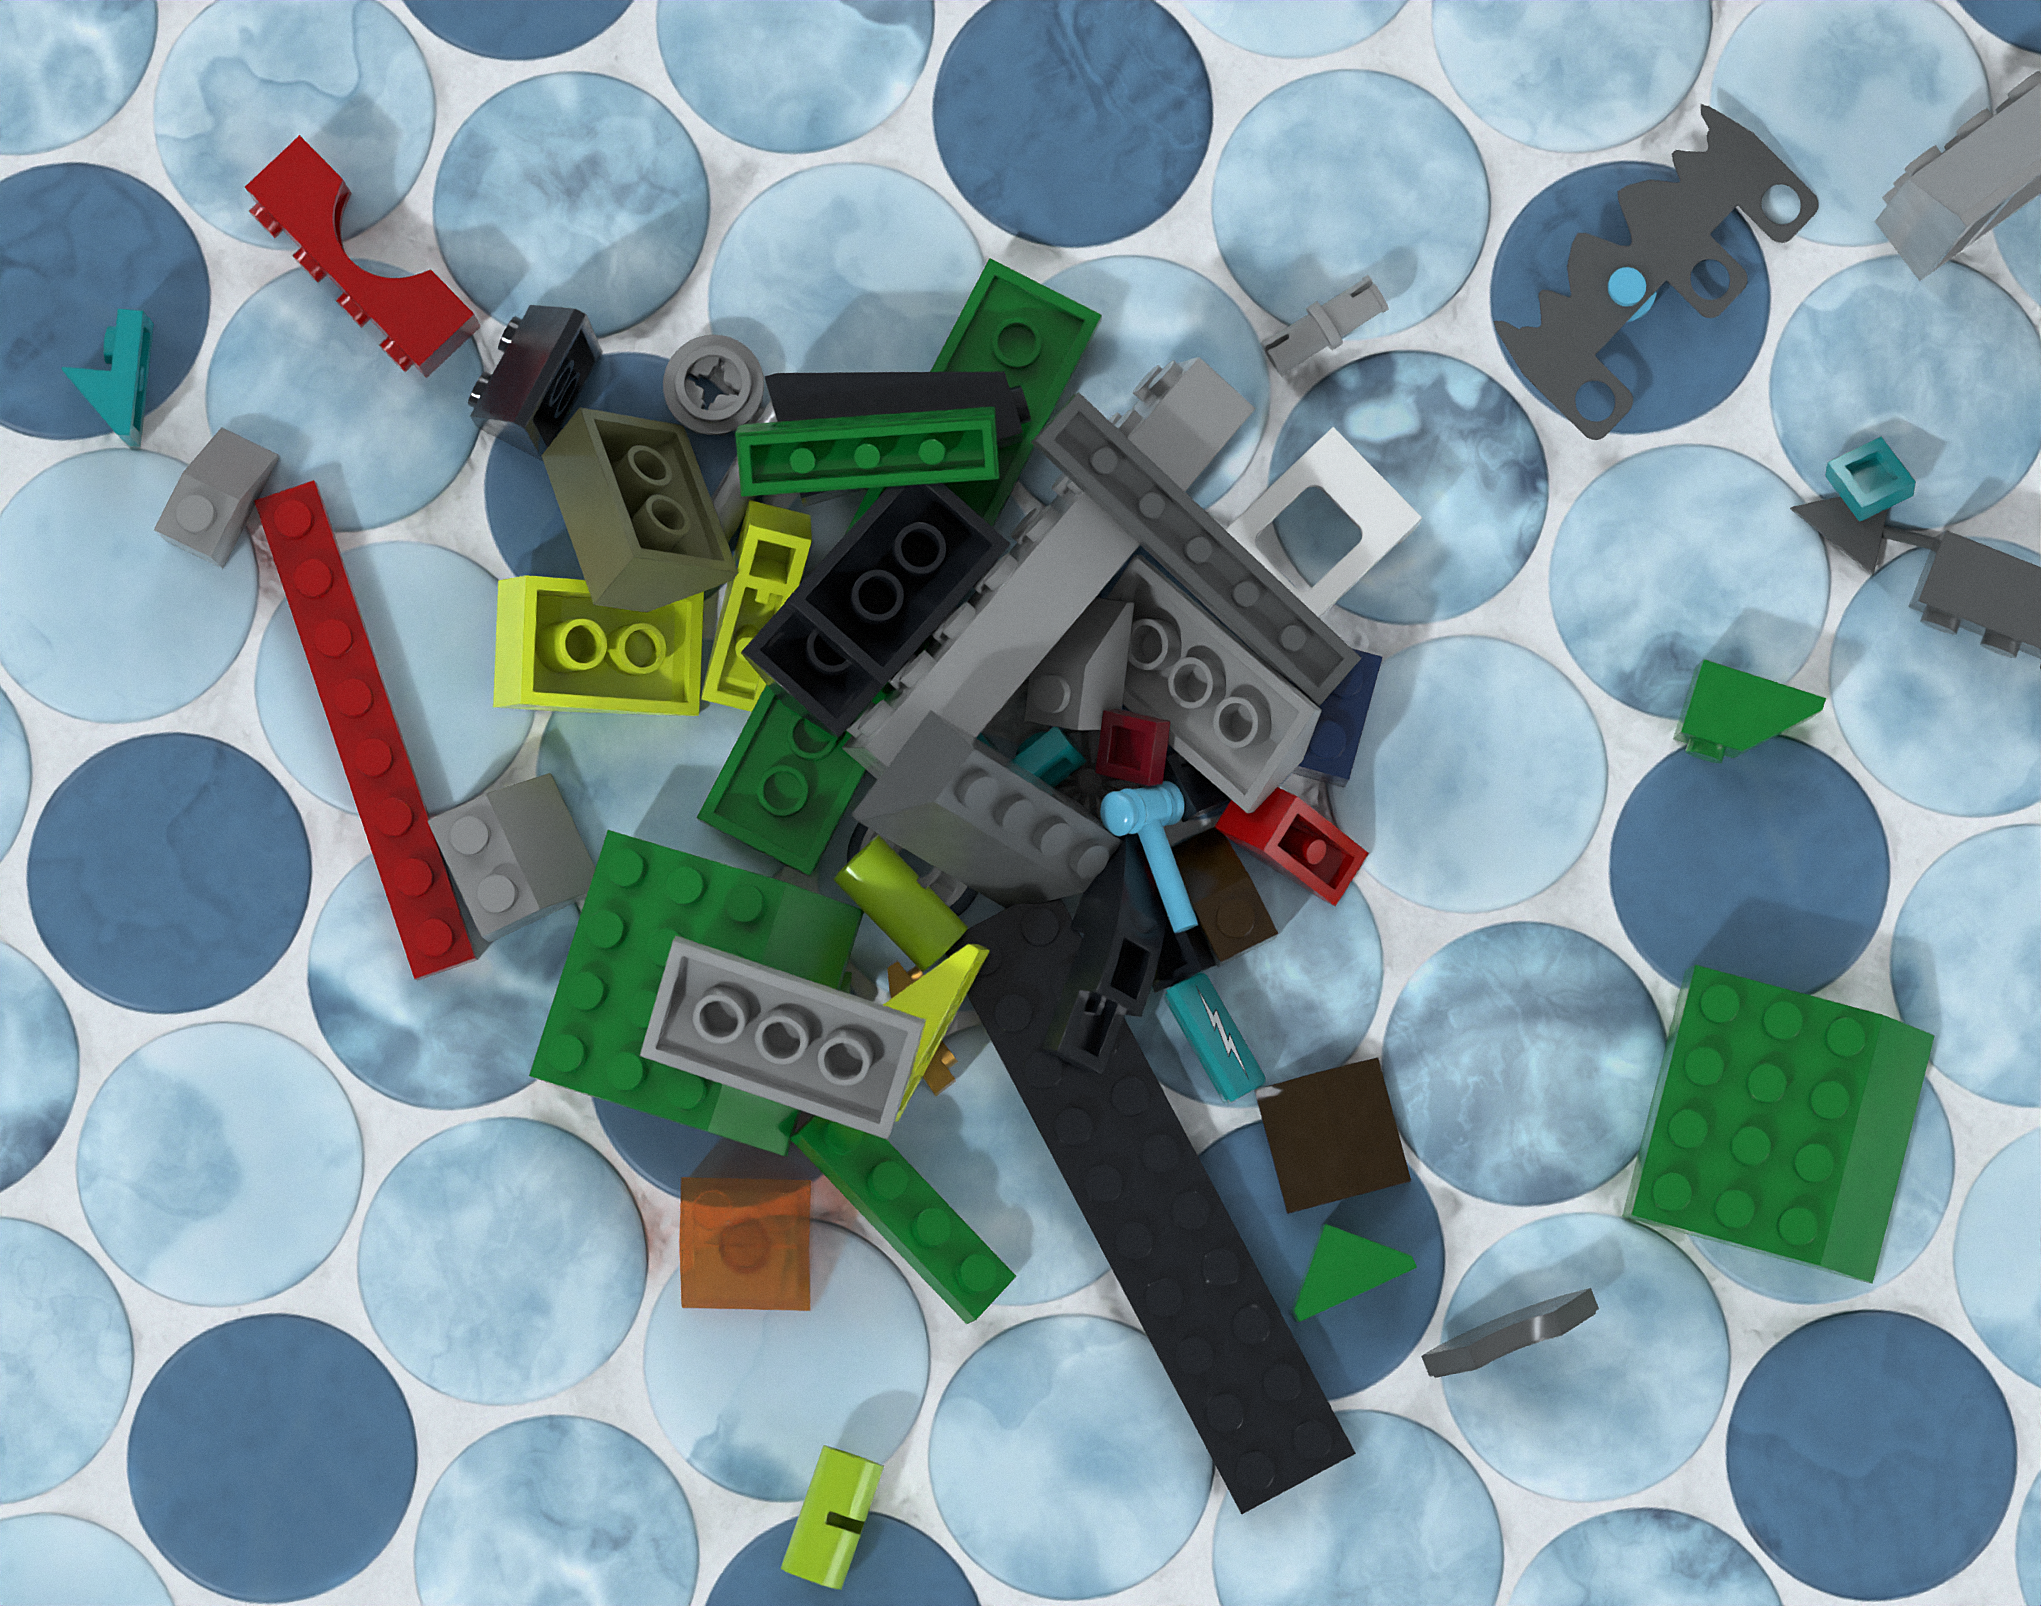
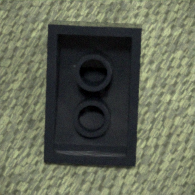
[468,305,603,461]

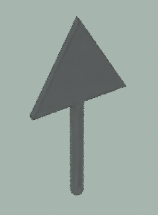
[1790,497,1936,575]

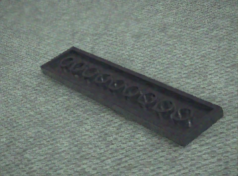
[945,898,1356,1514]

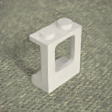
[1225,427,1422,618]

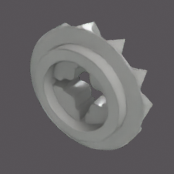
[663,335,764,436]

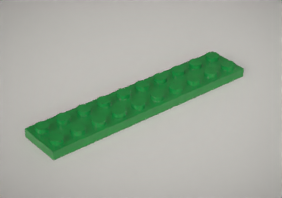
[696,258,1102,878]

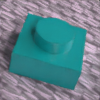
[1825,436,1916,522]

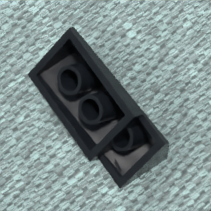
[741,483,1011,739]

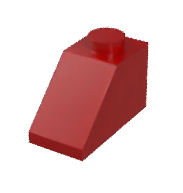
[1215,787,1369,907]

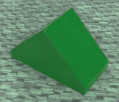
[1291,1224,1417,1322]

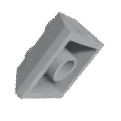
[427,773,595,943]

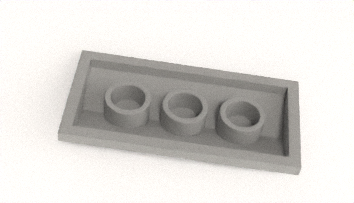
[1107,555,1321,813]
[640,936,926,1140]

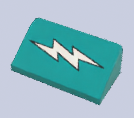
[1163,973,1266,1105]

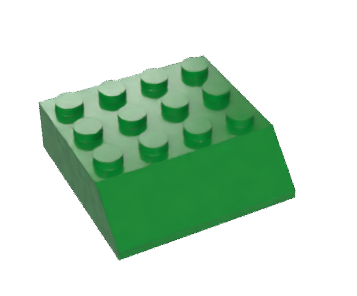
[529,830,864,1157]
[1622,965,1935,1284]

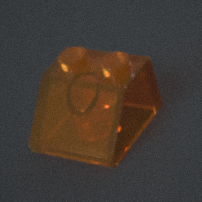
[679,1177,814,1311]

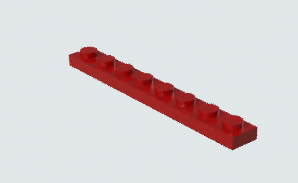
[254,480,478,981]

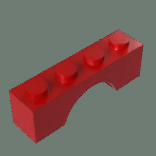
[245,135,481,378]

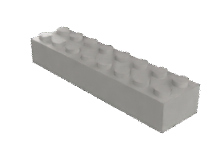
[842,357,1256,780]

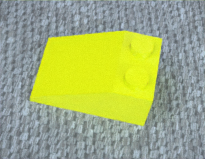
[493,575,704,716]

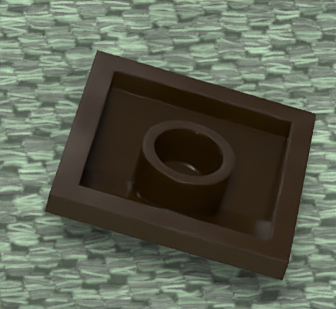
[1254,1057,1411,1214]

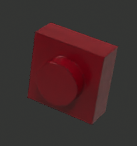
[1095,709,1171,786]

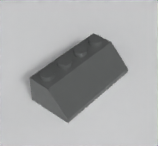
[852,710,1123,909]

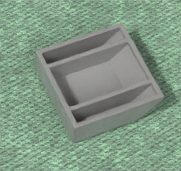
[1875,71,2041,281]

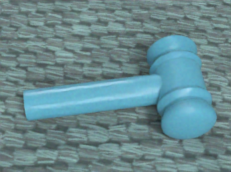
[1100,781,1198,933]

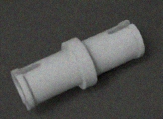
[1260,275,1389,377]

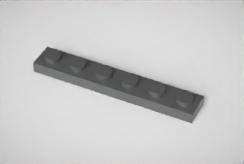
[1031,392,1361,706]

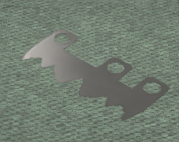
[1494,104,1818,440]

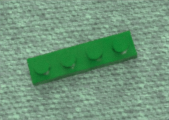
[790,1115,1016,1324]

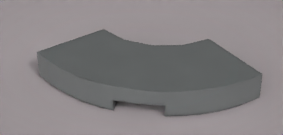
[1421,1288,1599,1378]

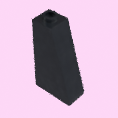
[765,371,1031,507]

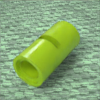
[833,835,968,972]
[780,1445,884,1590]

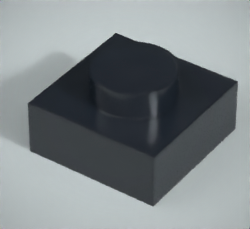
[1163,752,1231,823]
[1152,916,1216,993]

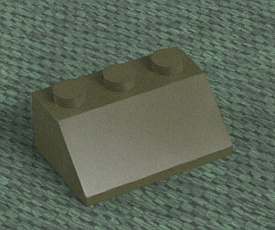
[541,407,739,612]

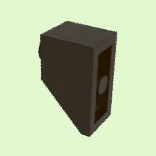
[1171,826,1279,967]

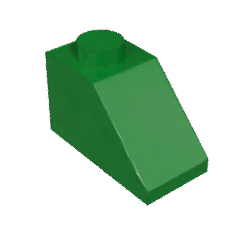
[1673,659,1826,763]

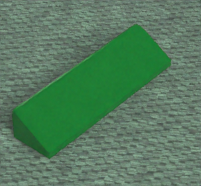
[735,407,999,497]

